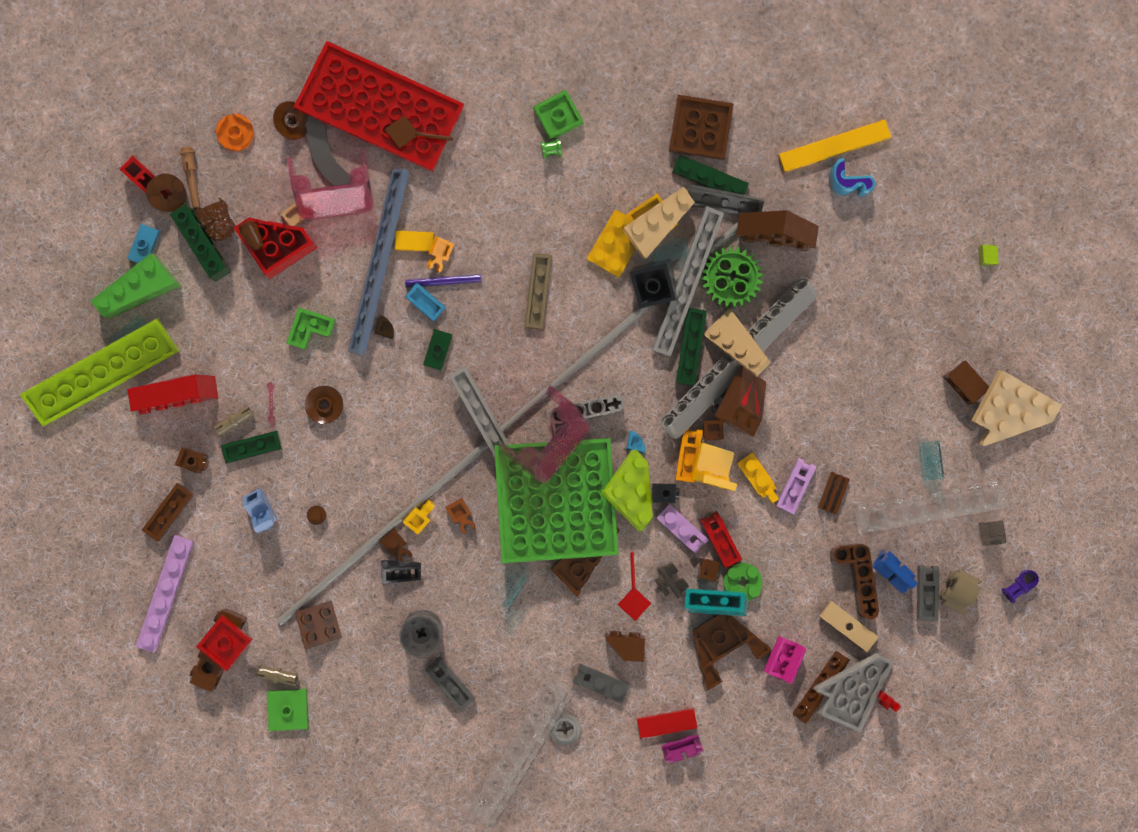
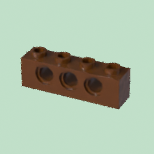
[189,608,247,692]

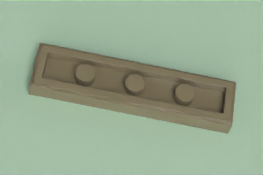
[524,253,552,331]

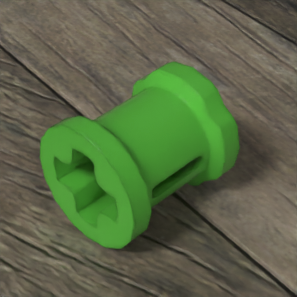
[541,139,562,159]

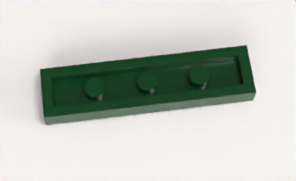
[672,154,749,195]
[675,308,707,386]

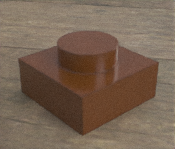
[703,420,724,440]

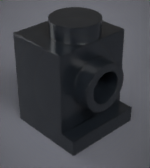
[651,483,680,503]

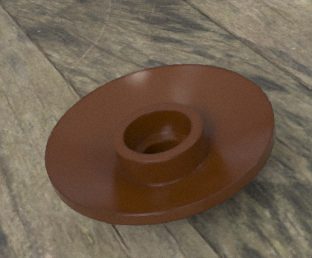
[273,101,308,140]
[305,386,343,424]

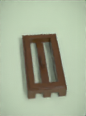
[818,472,850,514]

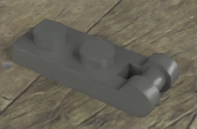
[917,565,940,621]
[425,657,476,712]
[572,663,630,703]

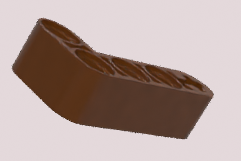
[830,543,879,620]

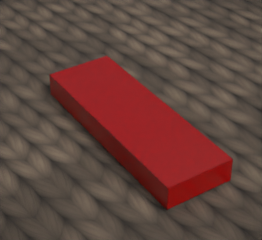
[637,708,698,739]

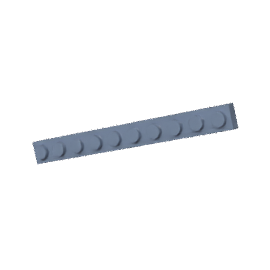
[348,169,409,355]

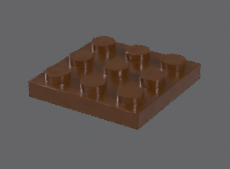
[668,95,734,160]

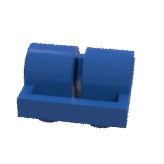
[872,550,918,594]

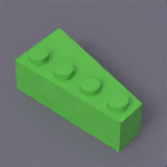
[91,253,181,319]

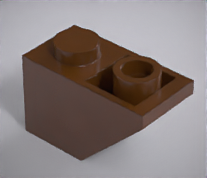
[605,631,645,662]

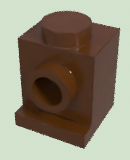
[175,447,209,474]

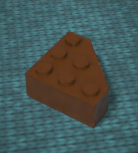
[736,210,819,251]

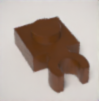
[380,529,413,561]

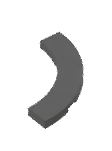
[307,116,354,193]

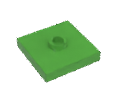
[533,90,584,141]
[267,689,309,731]

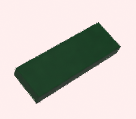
[221,430,282,464]

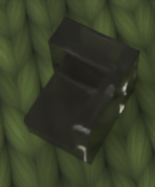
[978,520,1007,546]

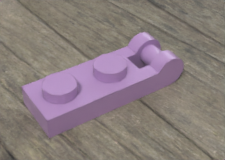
[775,458,816,514]
[656,504,709,554]

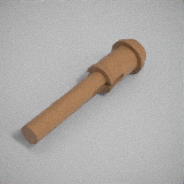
[180,147,200,209]

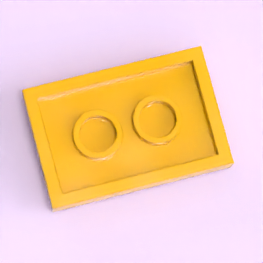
[586,209,636,278]

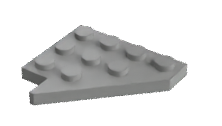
[814,653,893,733]

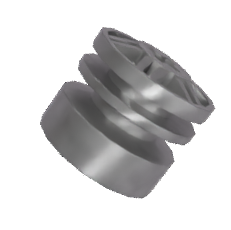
[399,610,443,657]

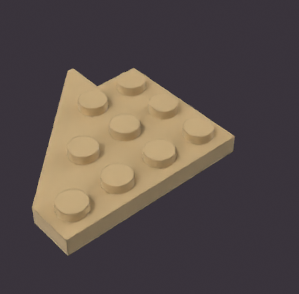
[971,370,1062,446]

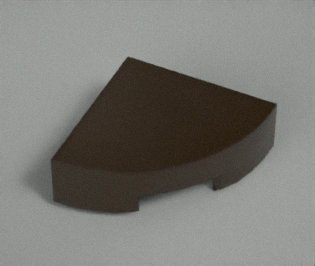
[375,315,394,340]

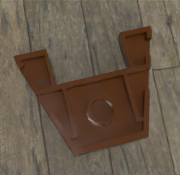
[692,614,772,691]

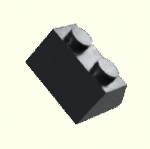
[629,258,677,308]

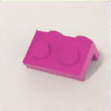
[764,636,807,684]

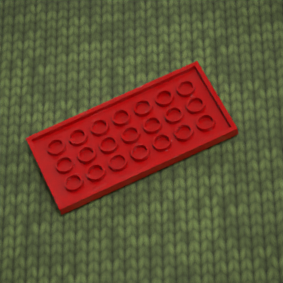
[294,40,464,172]

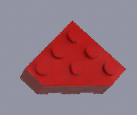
[233,217,318,279]

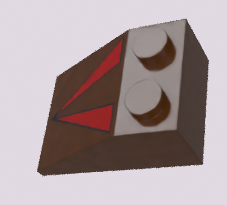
[715,365,766,437]

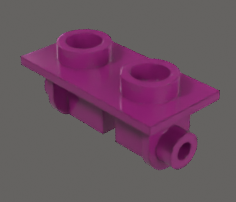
[661,734,704,764]

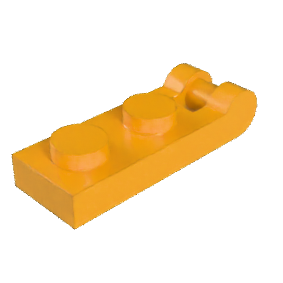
[675,428,703,483]

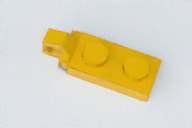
[736,452,779,503]

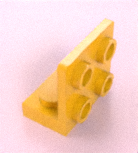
[691,443,737,491]

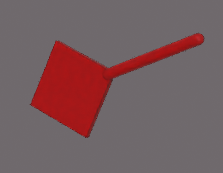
[617,552,651,621]

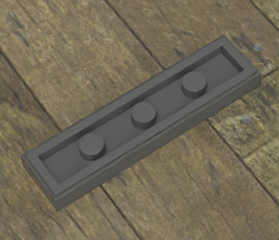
[688,184,764,215]

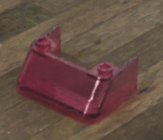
[287,148,374,221]
[499,385,590,483]

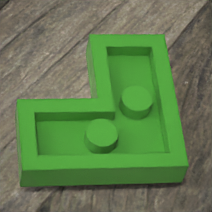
[286,307,336,350]

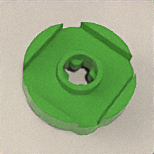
[723,563,763,601]

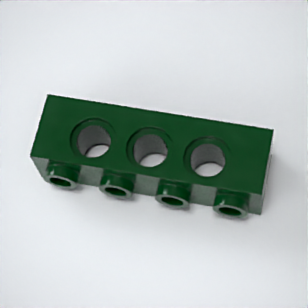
[170,204,232,282]

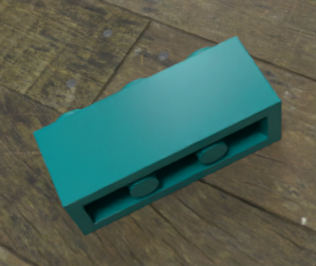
[685,589,748,617]

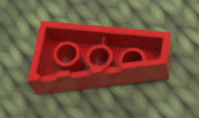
[127,374,219,415]

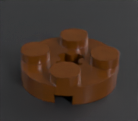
[146,173,187,212]

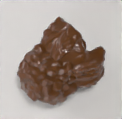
[196,197,236,241]

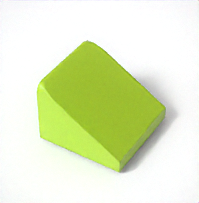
[978,245,999,266]

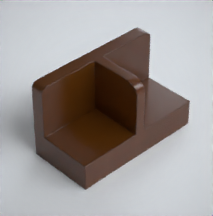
[943,360,989,405]

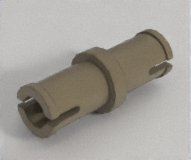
[214,406,254,436]
[256,665,298,686]

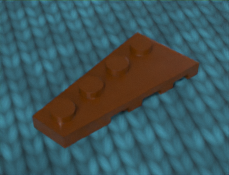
[550,526,620,597]

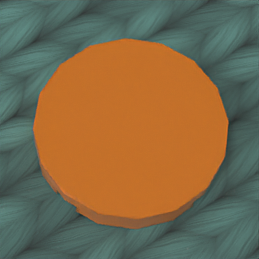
[216,113,254,151]

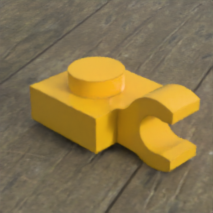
[403,499,435,535]

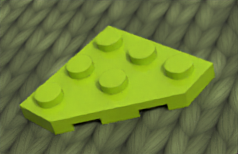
[601,450,653,531]

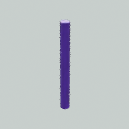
[405,274,482,288]

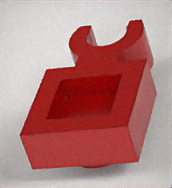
[877,690,902,712]

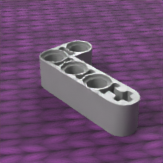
[550,395,624,442]

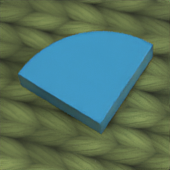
[626,430,645,453]

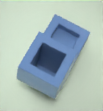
[243,488,277,534]

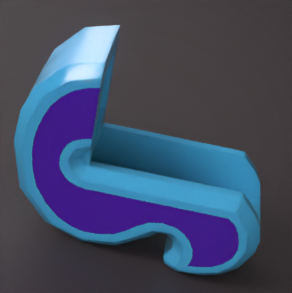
[829,158,876,197]

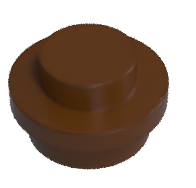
[307,506,327,525]

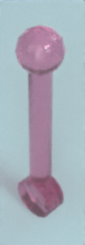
[267,382,275,422]

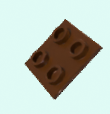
[295,601,342,650]

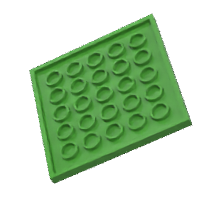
[494,438,618,563]

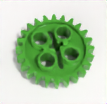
[701,246,764,309]

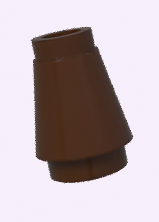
[238,220,264,251]

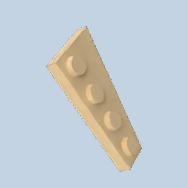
[703,308,770,377]

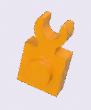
[427,236,454,273]

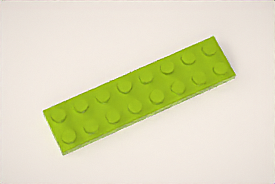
[20,318,179,426]

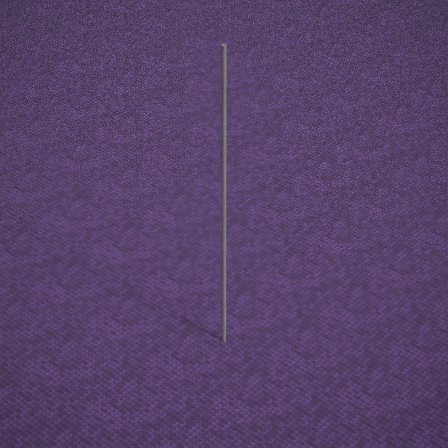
[277,222,738,626]

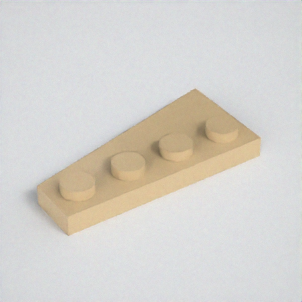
[622,187,695,260]

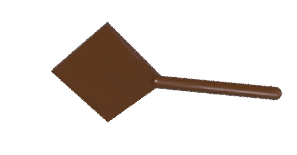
[385,115,453,149]

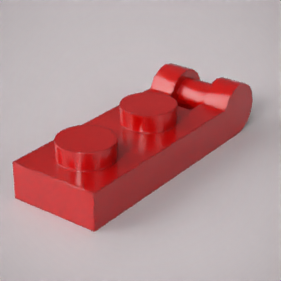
[700,511,742,568]

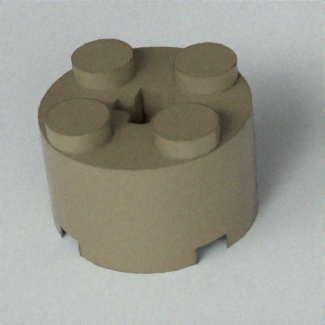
[939,569,982,615]

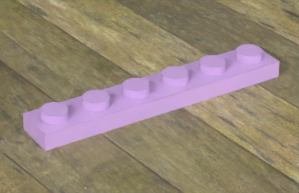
[135,535,194,653]

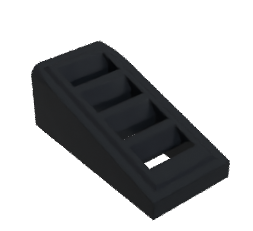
[381,560,421,584]

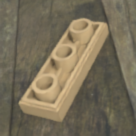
[819,601,878,652]

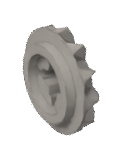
[549,713,580,745]

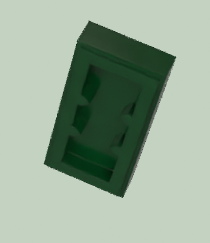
[423,329,453,371]

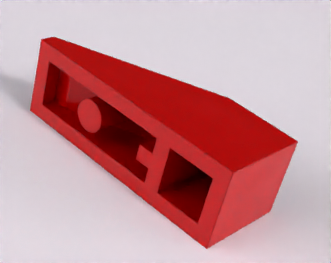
[119,154,172,198]

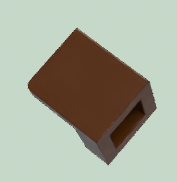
[697,558,720,582]

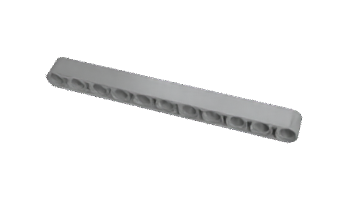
[660,278,817,439]

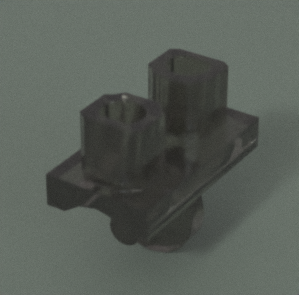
[654,563,689,599]

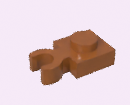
[445,498,476,534]

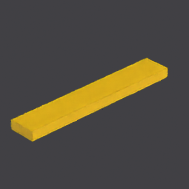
[778,119,892,173]

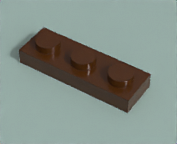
[142,483,194,541]

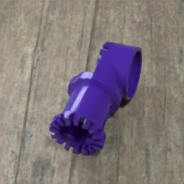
[1001,570,1039,603]

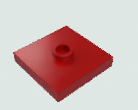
[196,615,253,672]

